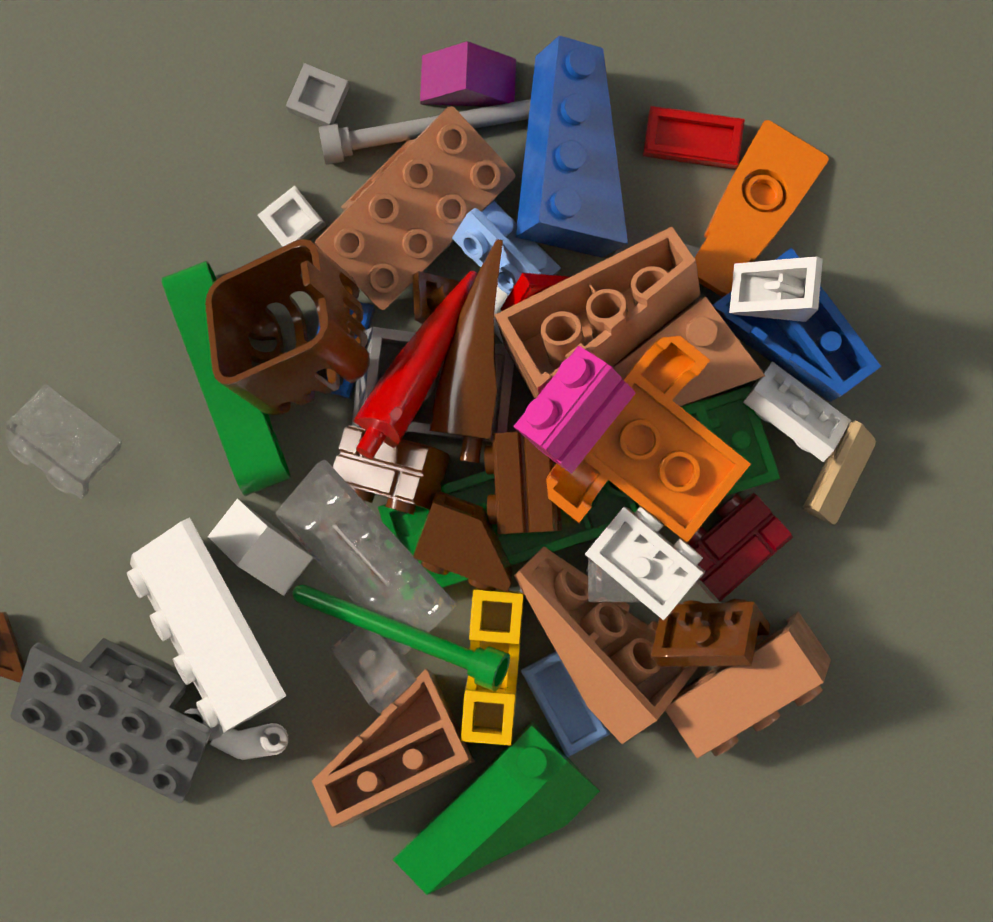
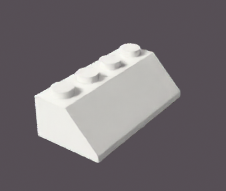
[127,517,286,734]

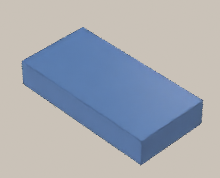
[521,651,610,757]

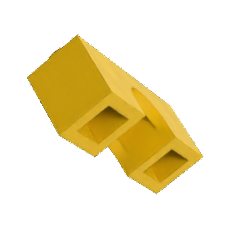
[461,588,524,746]

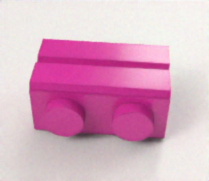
[513,346,636,474]

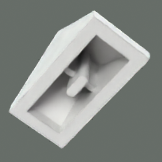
[729,256,823,322]
[208,499,314,596]

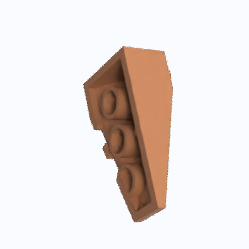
[514,547,699,744]

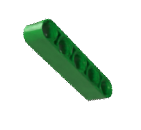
[162,261,291,496]

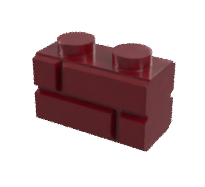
[683,493,793,602]

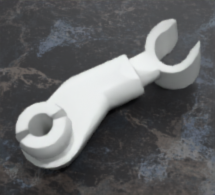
[183,709,288,760]

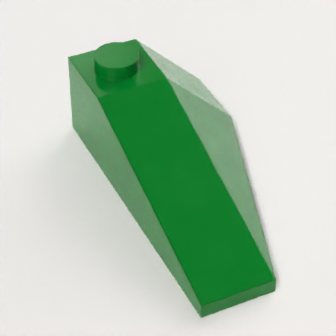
[393,720,600,895]

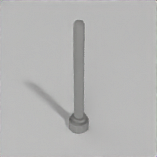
[319,99,531,165]

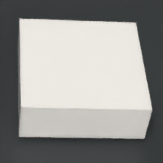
[258,185,326,246]

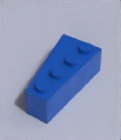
[516,35,628,258]

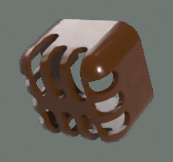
[205,239,370,415]

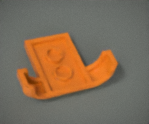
[546,336,751,542]

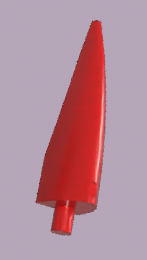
[353,271,478,459]

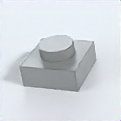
[286,63,350,126]

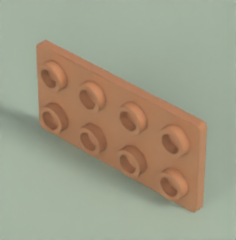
[315,106,515,310]

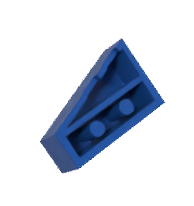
[712,248,882,402]

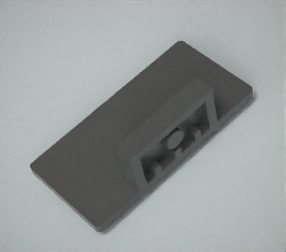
[11,638,212,803]

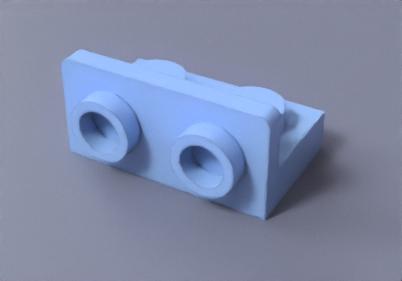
[452,201,561,295]

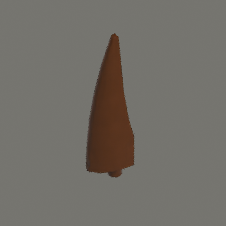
[429,239,503,463]

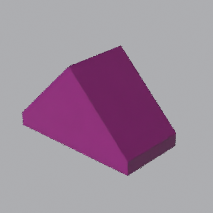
[420,41,516,107]

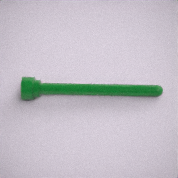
[292,584,510,691]

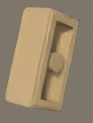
[803,421,876,525]

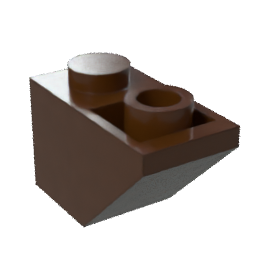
[413,490,512,592]

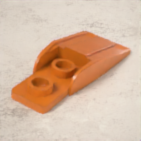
[695,120,829,297]

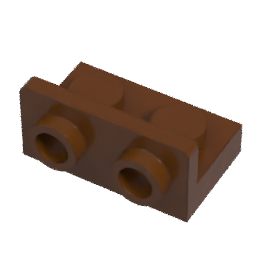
[651,599,770,666]

